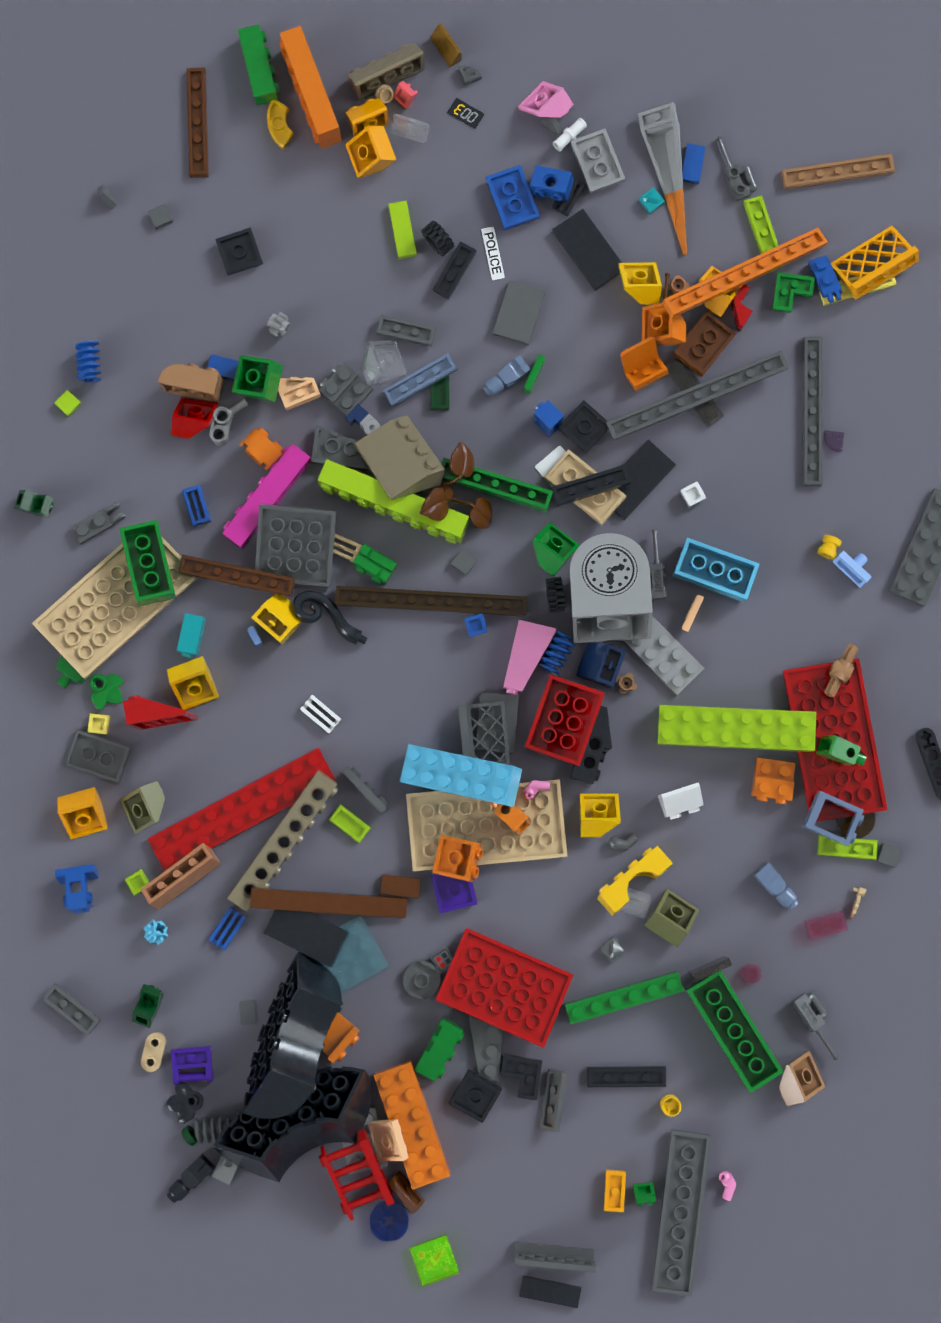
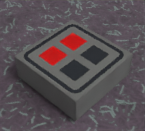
[430,947,453,974]

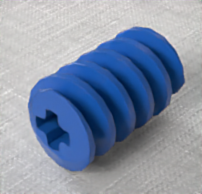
[75,340,101,383]
[538,631,575,674]

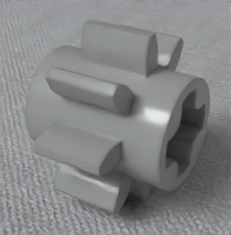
[267,312,290,337]

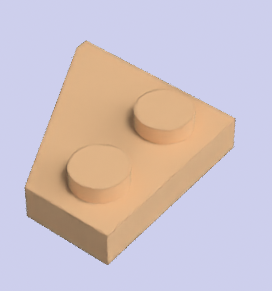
[278,377,321,411]

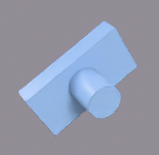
[832,551,872,588]

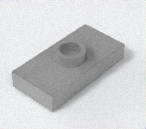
[212,1155,238,1185]

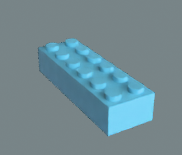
[400,744,522,807]

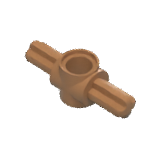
[824,644,858,697]

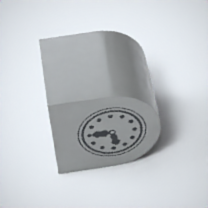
[570,533,653,643]

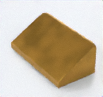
[430,23,461,67]

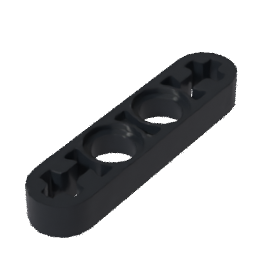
[915,728,941,800]

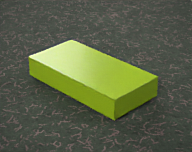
[329,804,371,843]

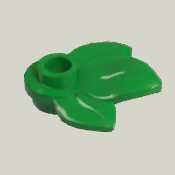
[90,674,124,710]

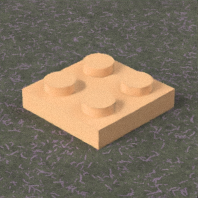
[368,1119,409,1162]

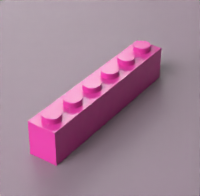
[222,443,311,550]

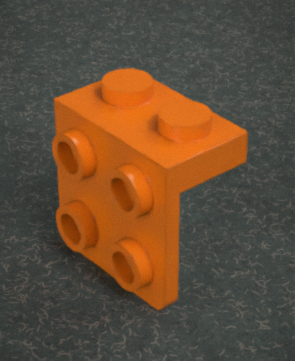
[620,337,669,391]
[323,1013,360,1063]

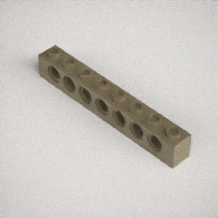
[227,769,338,912]

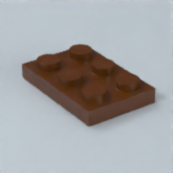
[673,311,736,377]

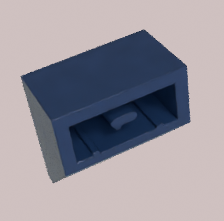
[576,642,627,689]

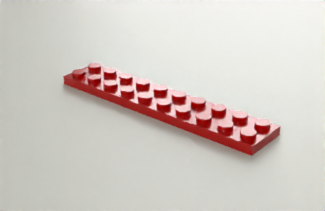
[147,747,337,871]

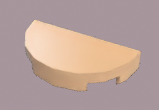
[682,595,704,632]

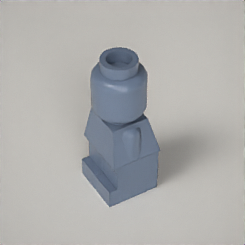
[482,355,531,397]
[752,862,799,910]

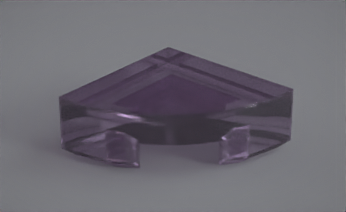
[824,430,844,452]

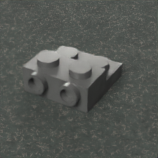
[319,363,373,416]

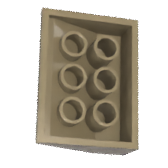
[354,415,445,501]

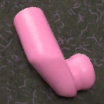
[523,780,550,799]
[719,1171,736,1201]

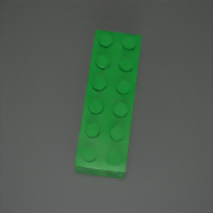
[685,968,784,1093]

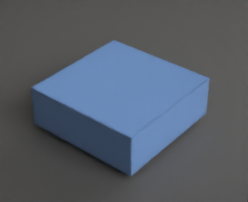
[247,626,264,647]

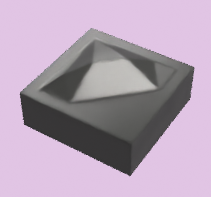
[599,936,627,964]

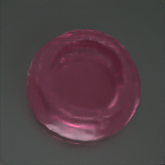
[742,964,762,984]

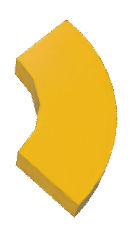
[267,100,294,150]

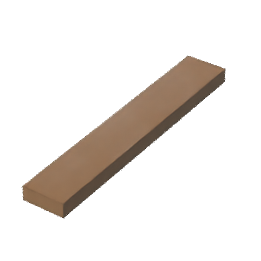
[781,153,895,190]

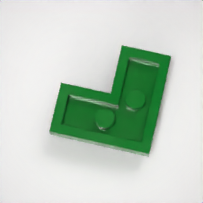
[772,272,815,313]

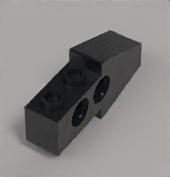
[570,706,612,785]

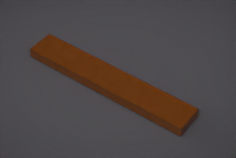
[187,67,209,178]
[178,554,295,597]

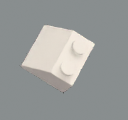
[658,782,704,820]

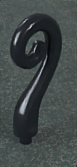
[292,591,367,645]

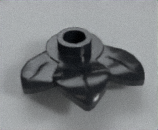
[166,1083,204,1123]

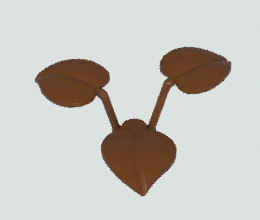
[420,442,492,529]

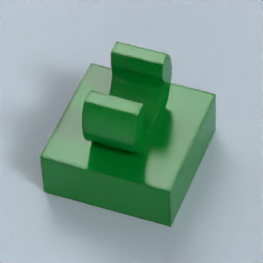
[633,1182,656,1207]

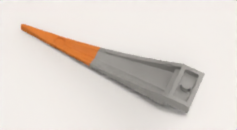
[638,102,687,256]

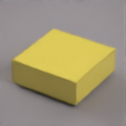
[88,713,110,735]

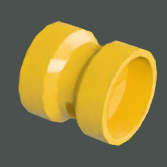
[817,534,842,560]
[660,1094,681,1117]

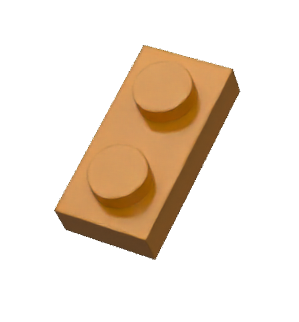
[604,1169,626,1212]

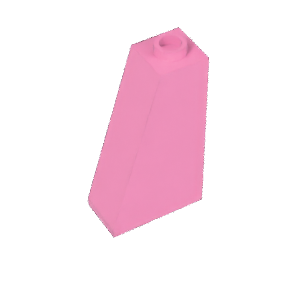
[503,620,556,695]

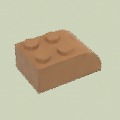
[158,363,224,403]

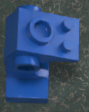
[55,864,99,914]

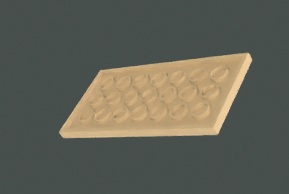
[32,537,198,680]
[406,779,568,871]

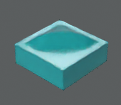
[639,187,665,214]

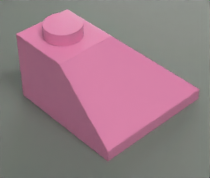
[518,81,574,118]

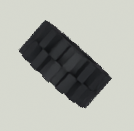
[421,220,455,256]
[545,577,565,613]

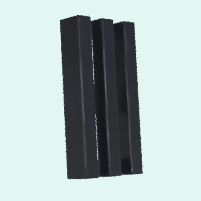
[552,178,586,217]

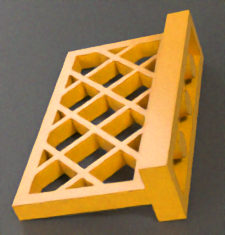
[831,226,919,300]

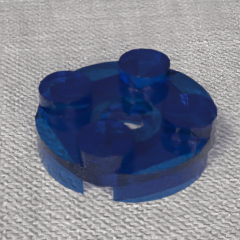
[370,1200,409,1242]

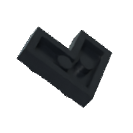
[501,1054,542,1100]

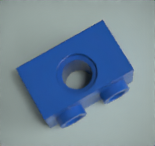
[530,165,574,201]

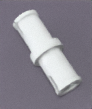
[552,118,587,152]

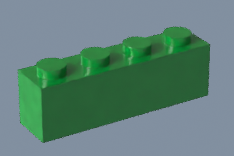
[237,24,280,105]

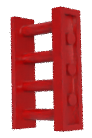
[319,1129,395,1221]

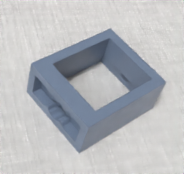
[802,791,864,846]

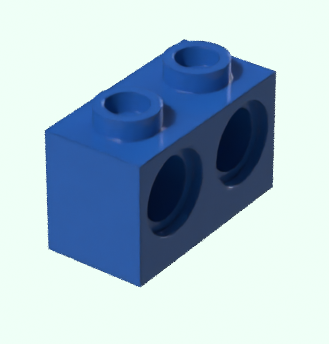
[533,400,564,437]

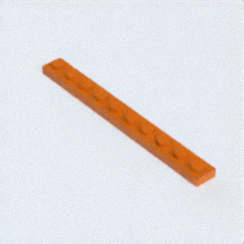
[662,228,828,318]

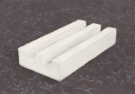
[300,695,342,734]

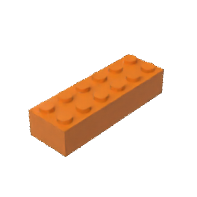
[278,25,342,149]
[373,1059,450,1190]

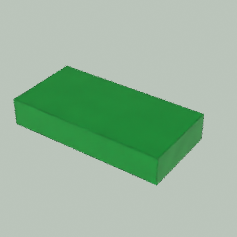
[523,354,545,395]

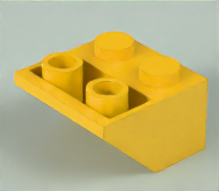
[251,594,302,645]

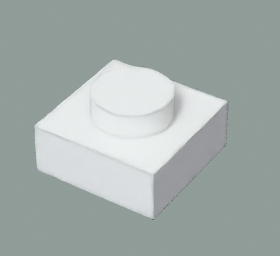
[680,482,706,508]

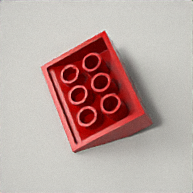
[525,674,605,766]
[123,695,198,730]

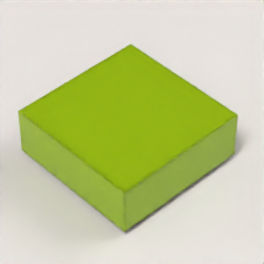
[54,390,82,417]
[124,869,149,896]

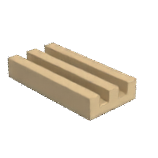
[333,534,362,562]

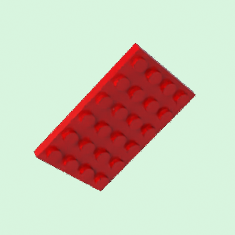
[435,928,573,1048]

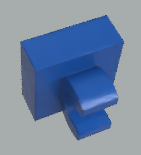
[464,613,488,638]

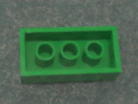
[119,520,176,607]

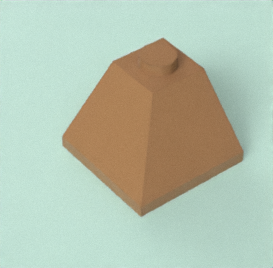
[779,1051,825,1106]

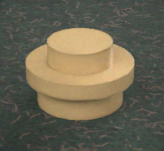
[375,84,394,104]

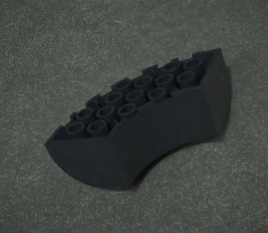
[243,952,343,1119]
[213,1066,372,1183]

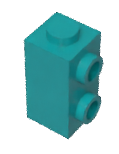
[176,613,207,659]

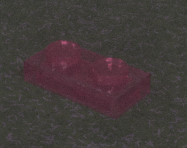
[804,911,848,940]

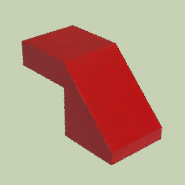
[731,284,753,331]

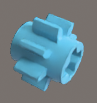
[143,919,168,945]

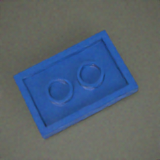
[486,165,540,231]

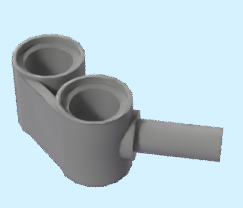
[210,399,248,446]

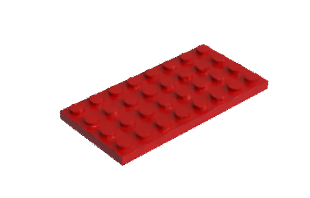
[782,658,888,822]

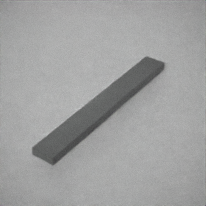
[802,337,823,487]

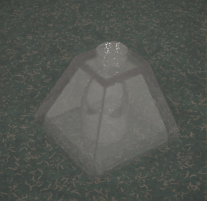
[361,340,408,386]

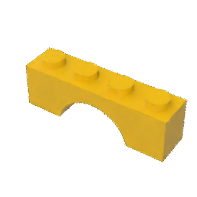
[597,846,673,916]

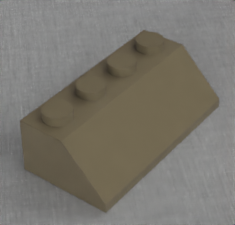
[348,43,425,101]

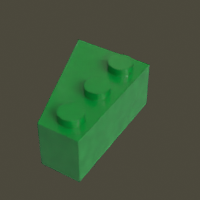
[414,1016,465,1082]

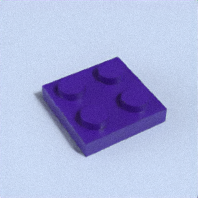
[431,874,477,913]

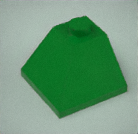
[533,522,580,577]

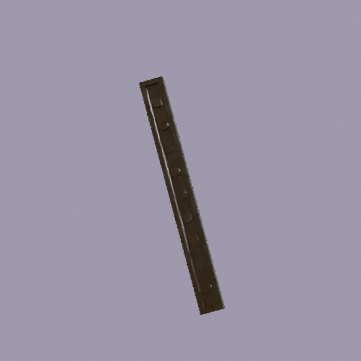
[335,586,527,616]

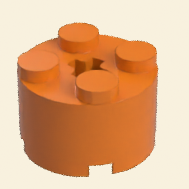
[239,427,283,471]

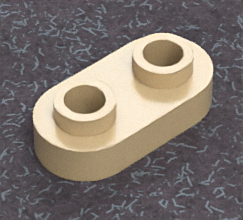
[141,1032,166,1072]

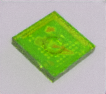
[409,1233,460,1287]

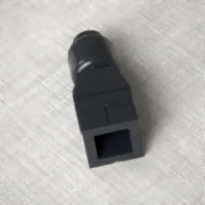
[167,1153,215,1203]

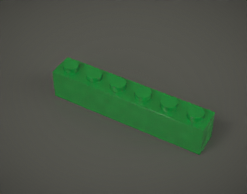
[441,457,553,513]
[564,971,684,1024]

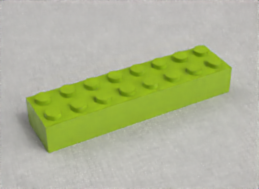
[318,459,469,544]
[658,705,816,752]

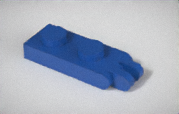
[808,255,842,303]

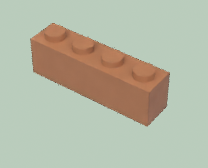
[140,843,221,910]

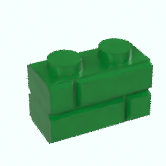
[353,544,398,585]

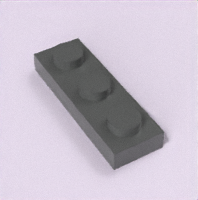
[377,315,436,347]
[342,766,388,814]
[42,983,101,1036]
[540,1069,568,1132]

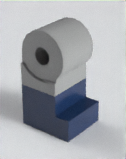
[345,404,380,436]

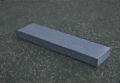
[383,353,458,408]

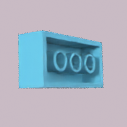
[672,538,760,603]

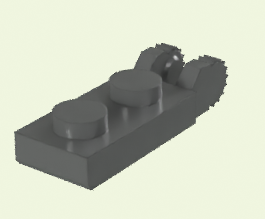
[71,502,126,544]

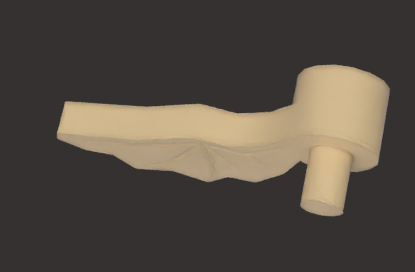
[849,887,866,918]

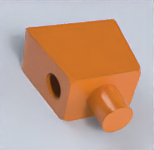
[489,802,532,836]

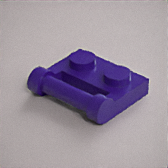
[171,1046,214,1085]

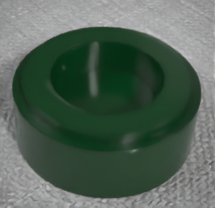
[181,1125,198,1146]

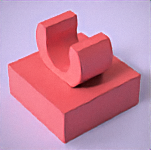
[394,81,418,109]

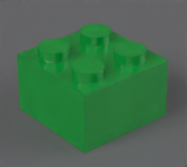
[232,355,283,402]

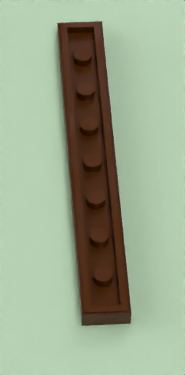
[250,887,408,918]

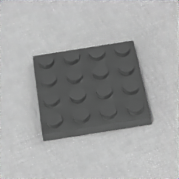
[255,504,336,587]

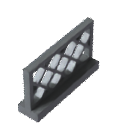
[458,701,510,765]
[513,1242,596,1273]

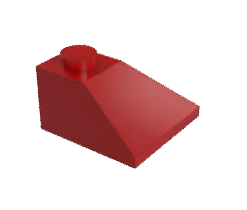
[171,397,218,439]

